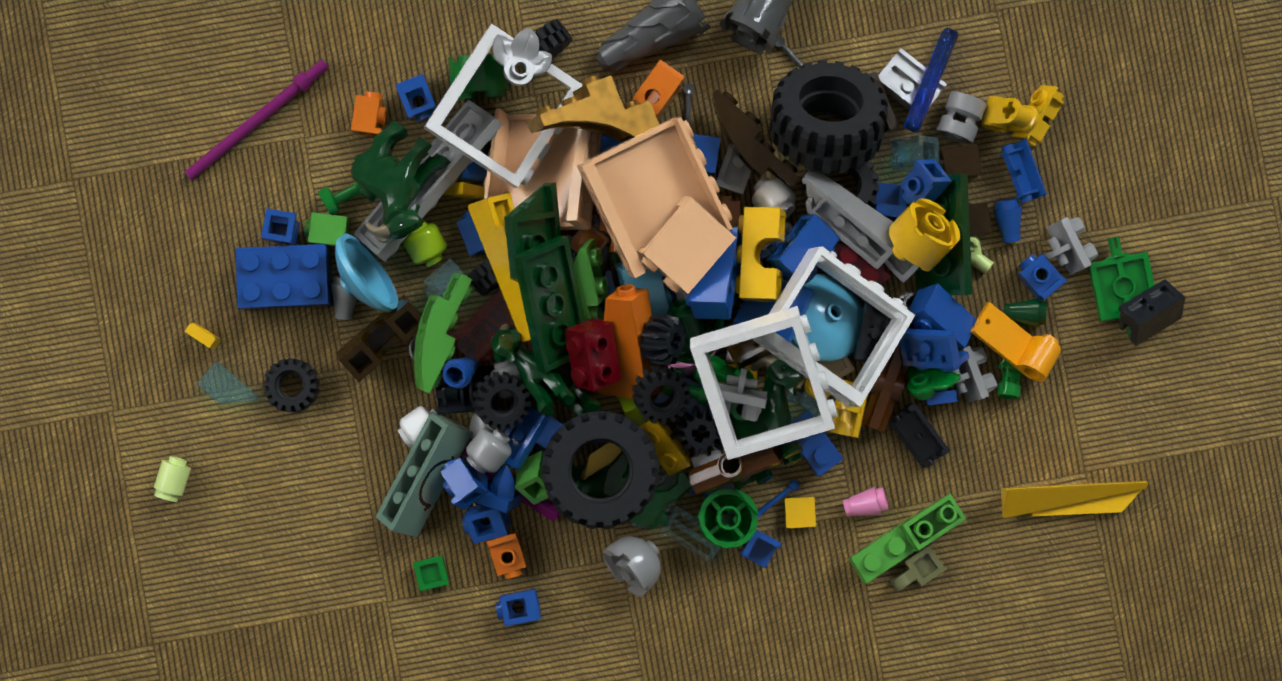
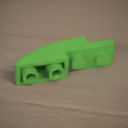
[574,238,608,321]
[414,272,472,393]
[848,493,966,584]

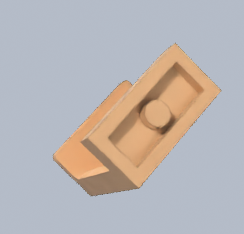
[637,196,736,294]

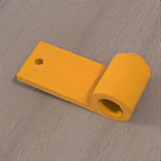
[970,302,1062,382]

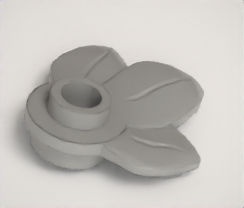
[493,28,552,86]

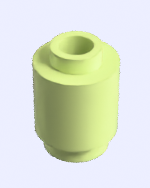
[154,456,191,502]

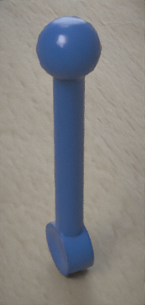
[758,480,800,518]

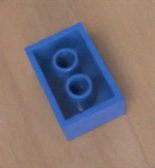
[236,244,333,310]

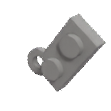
[716,133,762,196]

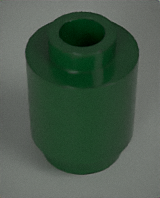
[667,299,704,346]

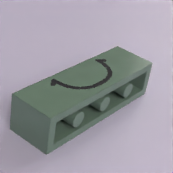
[375,412,473,537]

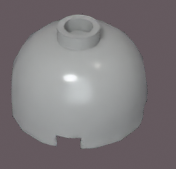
[603,536,661,597]

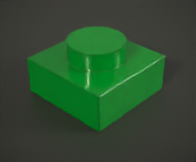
[413,555,450,591]

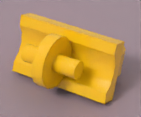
[828,380,868,438]

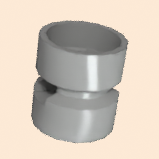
[936,91,987,145]

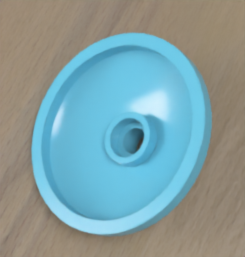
[335,233,398,312]
[792,273,864,362]

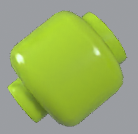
[402,220,447,267]

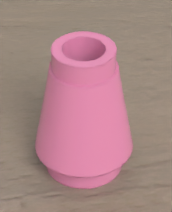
[843,486,889,517]

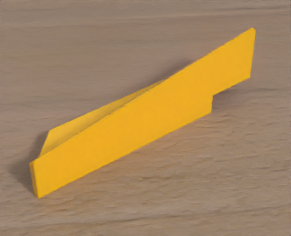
[468,192,531,342]
[1001,481,1148,518]

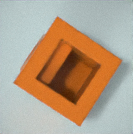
[351,92,387,137]
[487,532,527,580]

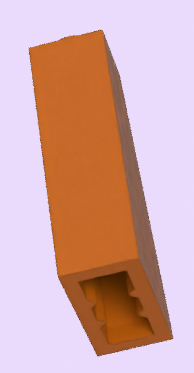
[598,284,663,398]

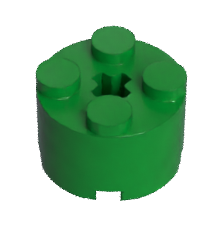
[448,54,510,100]

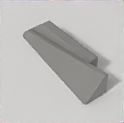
[802,169,919,283]

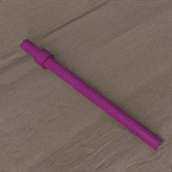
[184,59,329,180]

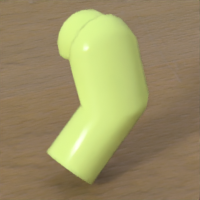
[970,235,994,274]

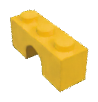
[735,207,786,302]

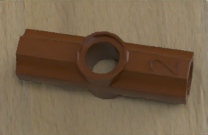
[862,343,909,433]
[688,446,782,496]

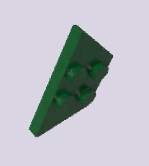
[504,182,561,282]

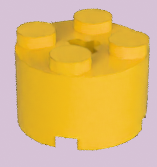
[889,198,960,271]

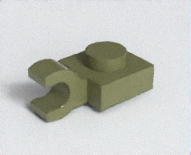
[890,545,946,591]

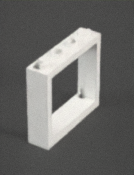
[423,24,582,188]
[753,246,915,407]
[690,306,838,460]

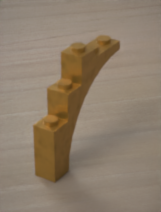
[527,74,706,170]

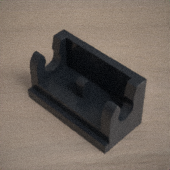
[1118,279,1186,346]
[851,300,891,363]
[888,403,950,469]

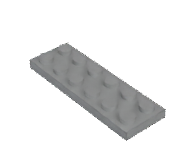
[353,100,502,262]

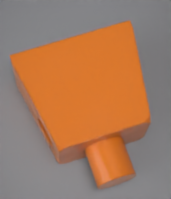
[631,59,685,120]

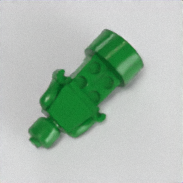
[996,358,1022,400]

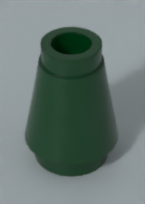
[1004,298,1047,328]

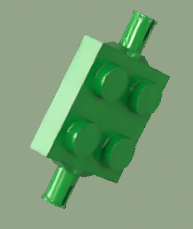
[1088,236,1155,338]

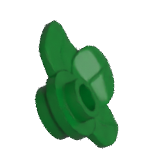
[906,366,961,400]

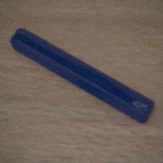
[904,27,959,133]

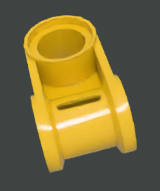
[981,96,1039,132]

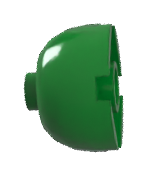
[698,488,758,549]

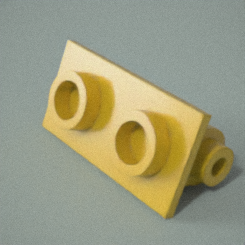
[1011,85,1064,147]
[639,419,691,476]

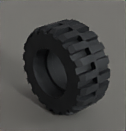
[770,60,888,174]
[542,411,659,529]

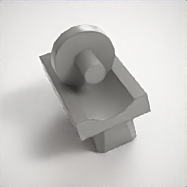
[1045,217,1098,275]
[951,346,998,403]
[718,368,767,421]

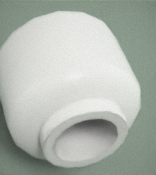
[752,177,796,218]
[397,406,438,449]

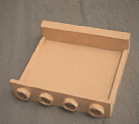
[484,108,602,230]
[577,117,733,278]

